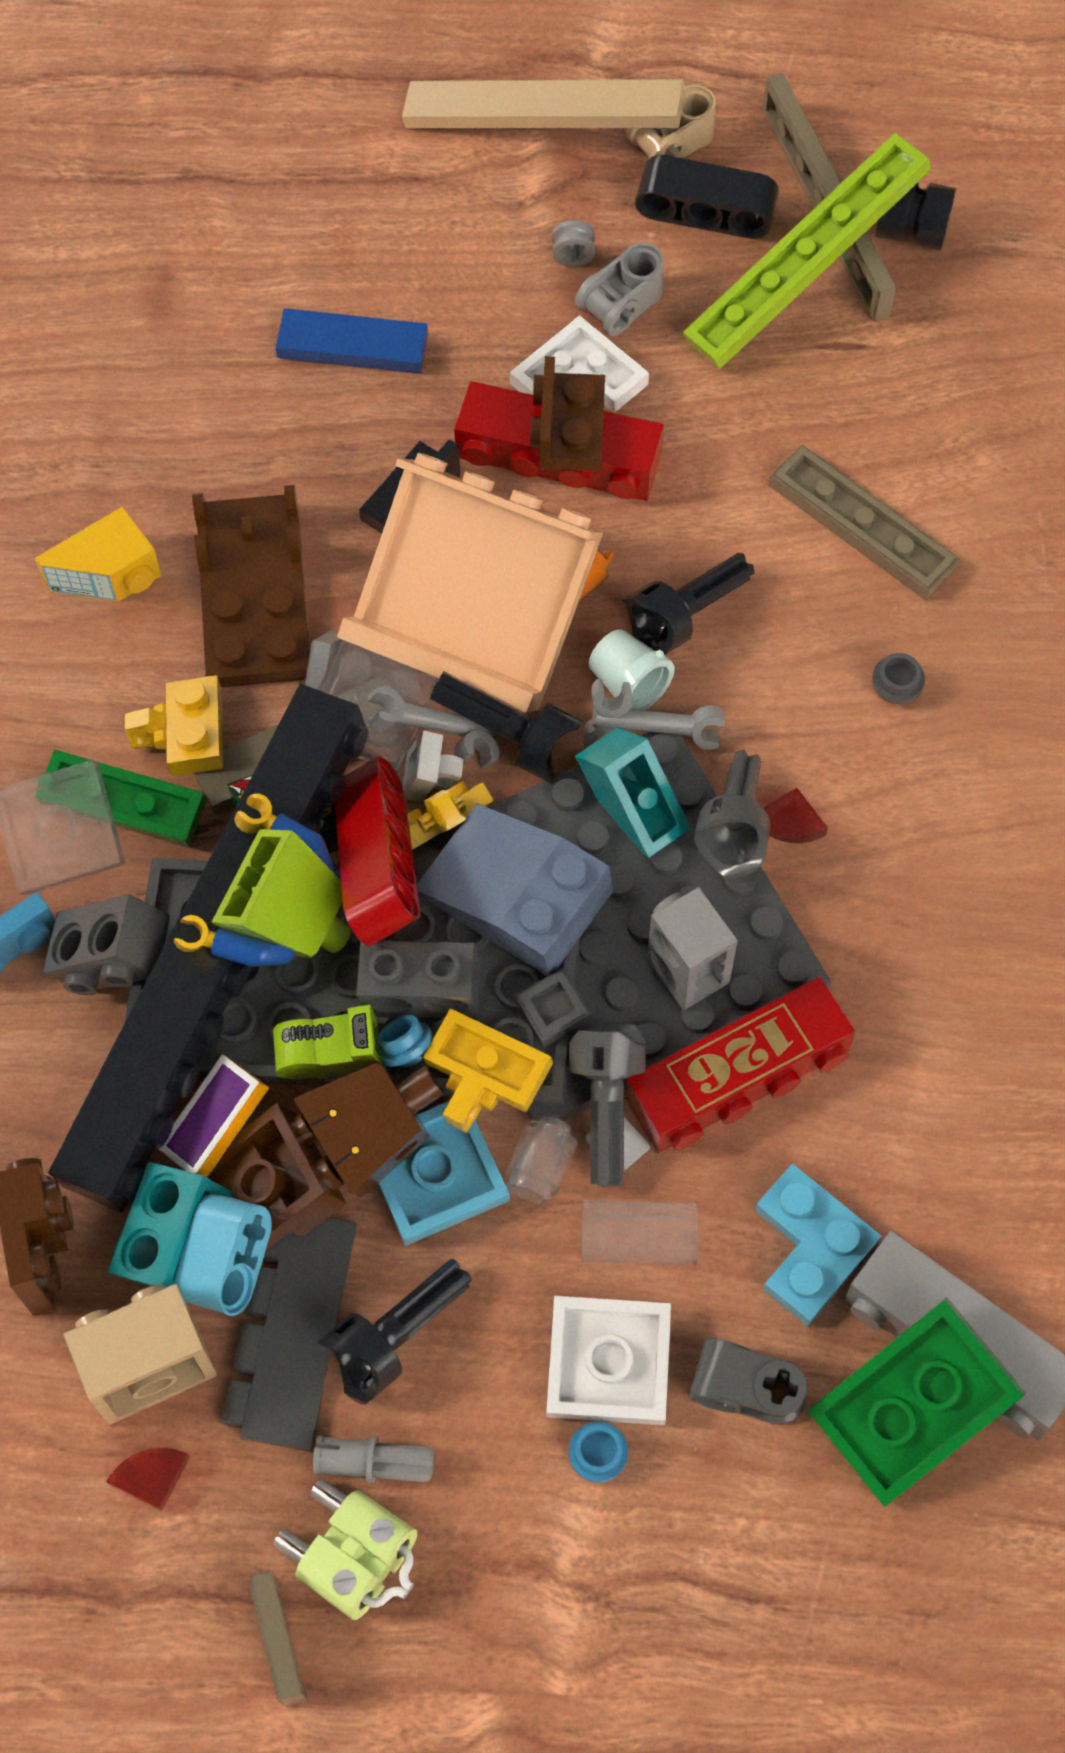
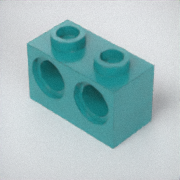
[108,1162,233,1288]

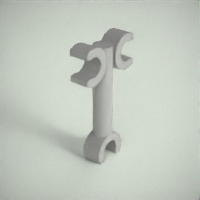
[582,679,725,750]
[368,685,499,769]

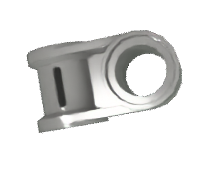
[575,243,664,337]

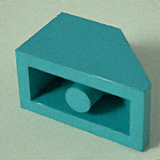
[575,727,691,858]

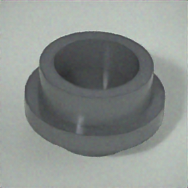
[872,653,925,704]

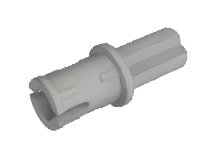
[313,1436,435,1484]

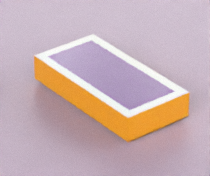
[159,1054,269,1178]

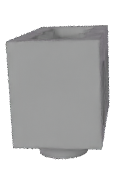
[647,887,738,1011]

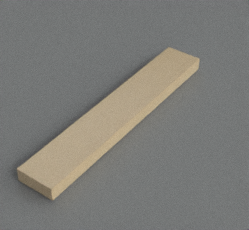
[402,79,685,128]

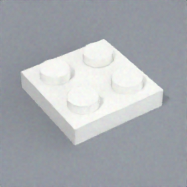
[546,1296,671,1425]

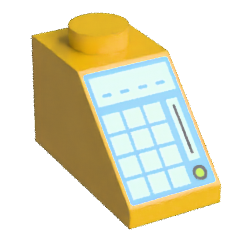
[34,507,162,602]

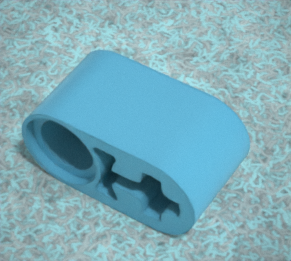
[175,1193,272,1316]

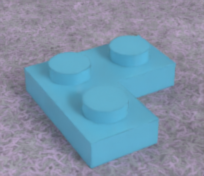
[755,1163,882,1327]

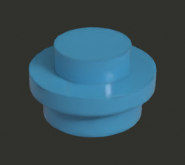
[377,1015,433,1067]
[569,1421,628,1483]

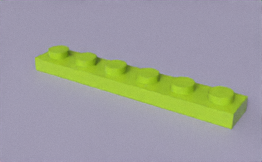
[683,133,931,370]

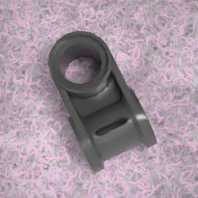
[689,1338,807,1425]

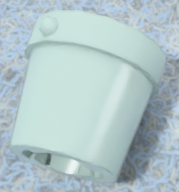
[588,629,675,711]

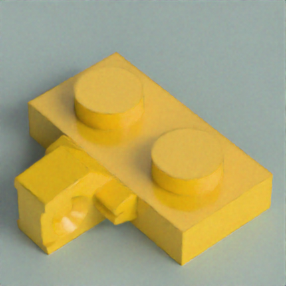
[125,675,224,776]
[408,781,494,850]
[423,1008,553,1133]

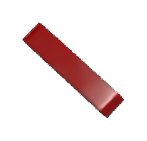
[335,755,420,947]

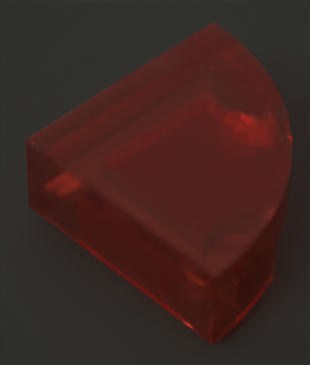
[763,788,828,843]
[106,1448,190,1512]

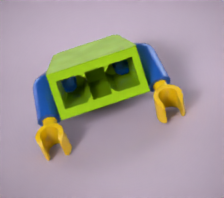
[174,793,351,967]

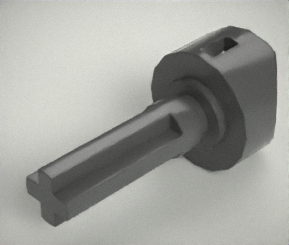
[694,749,771,879]
[569,1023,646,1187]

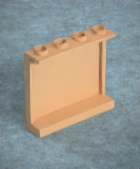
[337,453,603,713]

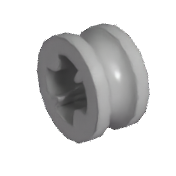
[552,220,595,267]

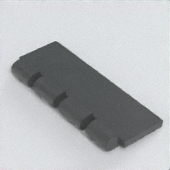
[220,1218,357,1452]

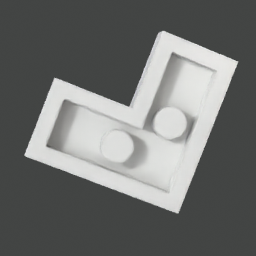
[510,315,649,413]

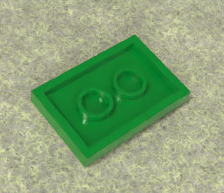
[808,1297,1026,1507]

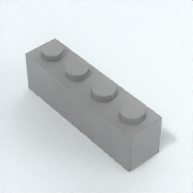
[844,1230,1065,1441]

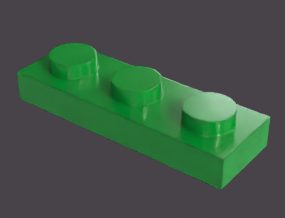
[36,749,207,848]

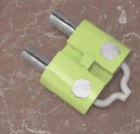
[274,1479,417,1620]

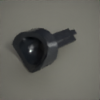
[622,553,755,655]
[429,671,583,784]
[317,1259,472,1405]

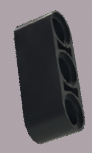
[634,155,779,239]

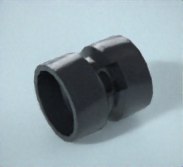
[875,182,956,251]

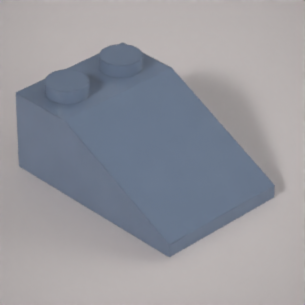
[417,803,614,977]

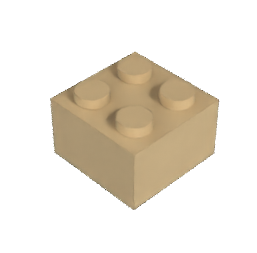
[63,1284,218,1425]

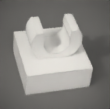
[403,730,464,803]

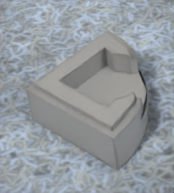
[305,630,346,692]

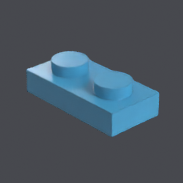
[0,892,55,974]

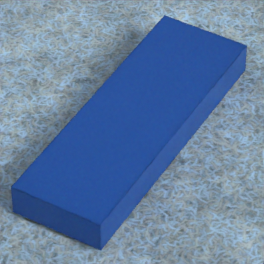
[276,308,428,374]

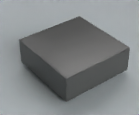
[514,967,593,1048]

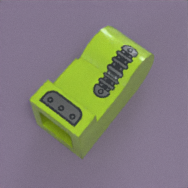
[273,1005,383,1079]

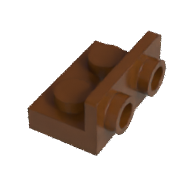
[530,356,605,471]

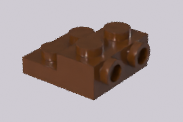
[207,1103,347,1252]
[0,1158,74,1316]

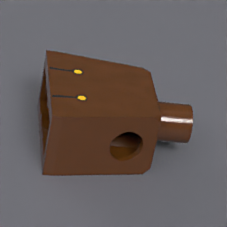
[294,1062,444,1198]

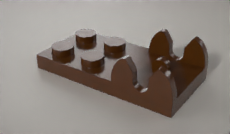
[192,485,310,687]

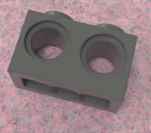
[43,894,170,995]
[356,941,482,1019]

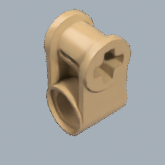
[625,85,715,158]

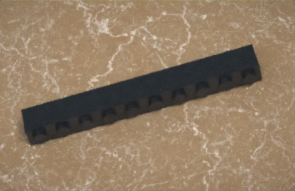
[48,683,368,1213]

